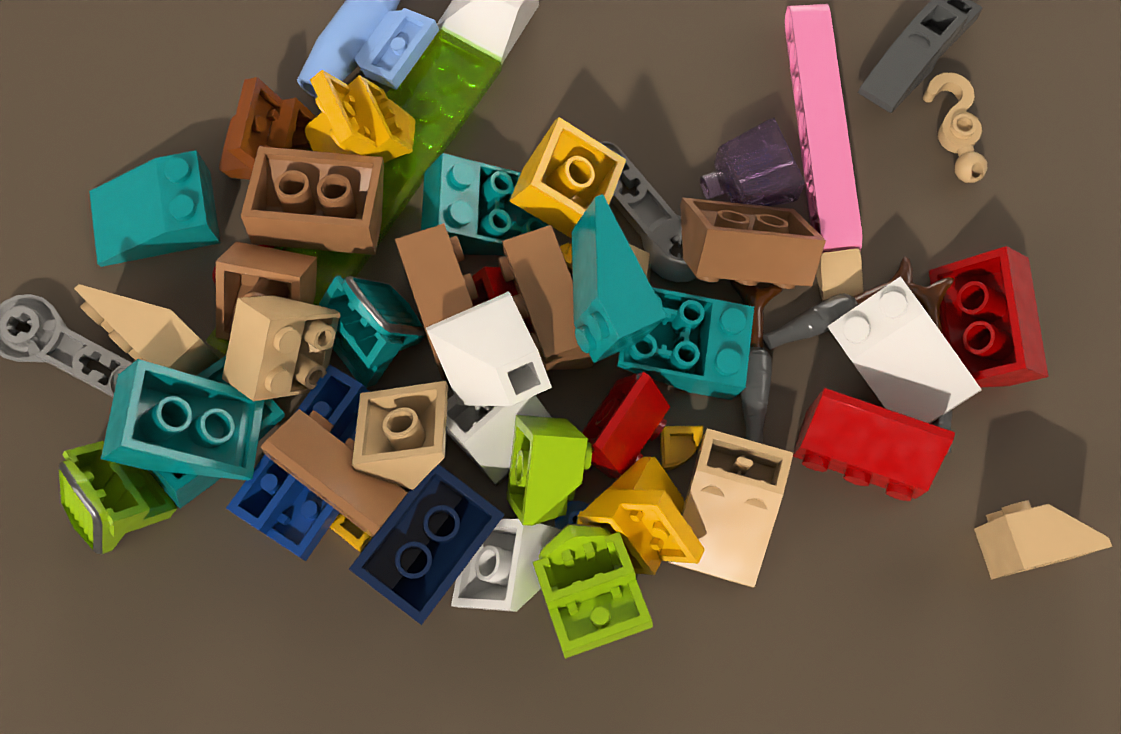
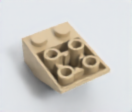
[74,284,220,376]
[669,428,793,588]

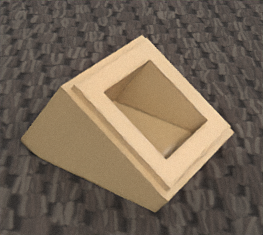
[816,248,863,302]

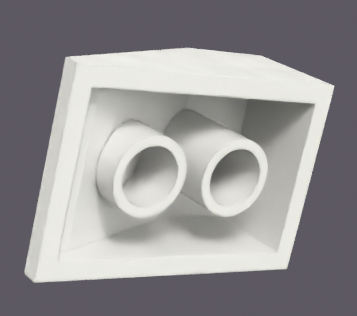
[827,276,982,424]

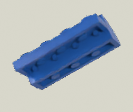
[226,364,370,561]

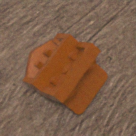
[219,77,317,180]

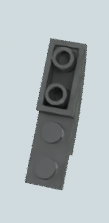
[858,0,983,113]

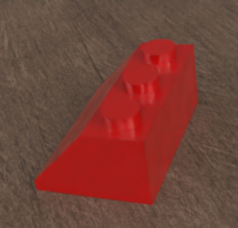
[929,246,1049,388]
[793,388,956,501]

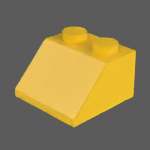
[509,117,626,238]

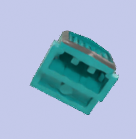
[319,275,425,388]

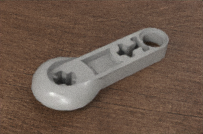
[599,141,697,282]
[0,294,132,397]

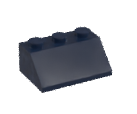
[349,464,505,625]

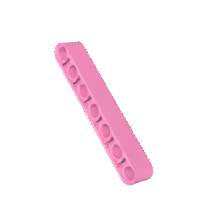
[785,4,862,253]

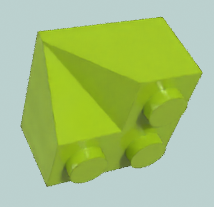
[506,415,592,526]

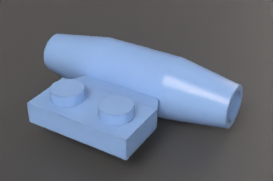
[297,0,439,98]

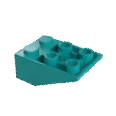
[421,153,549,255]
[617,287,754,400]

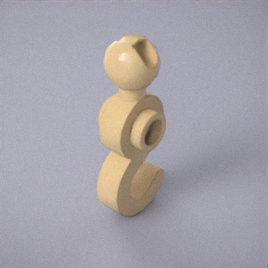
[923,73,987,183]

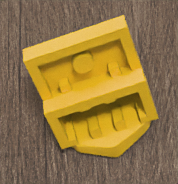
[305,70,416,163]
[576,457,705,575]

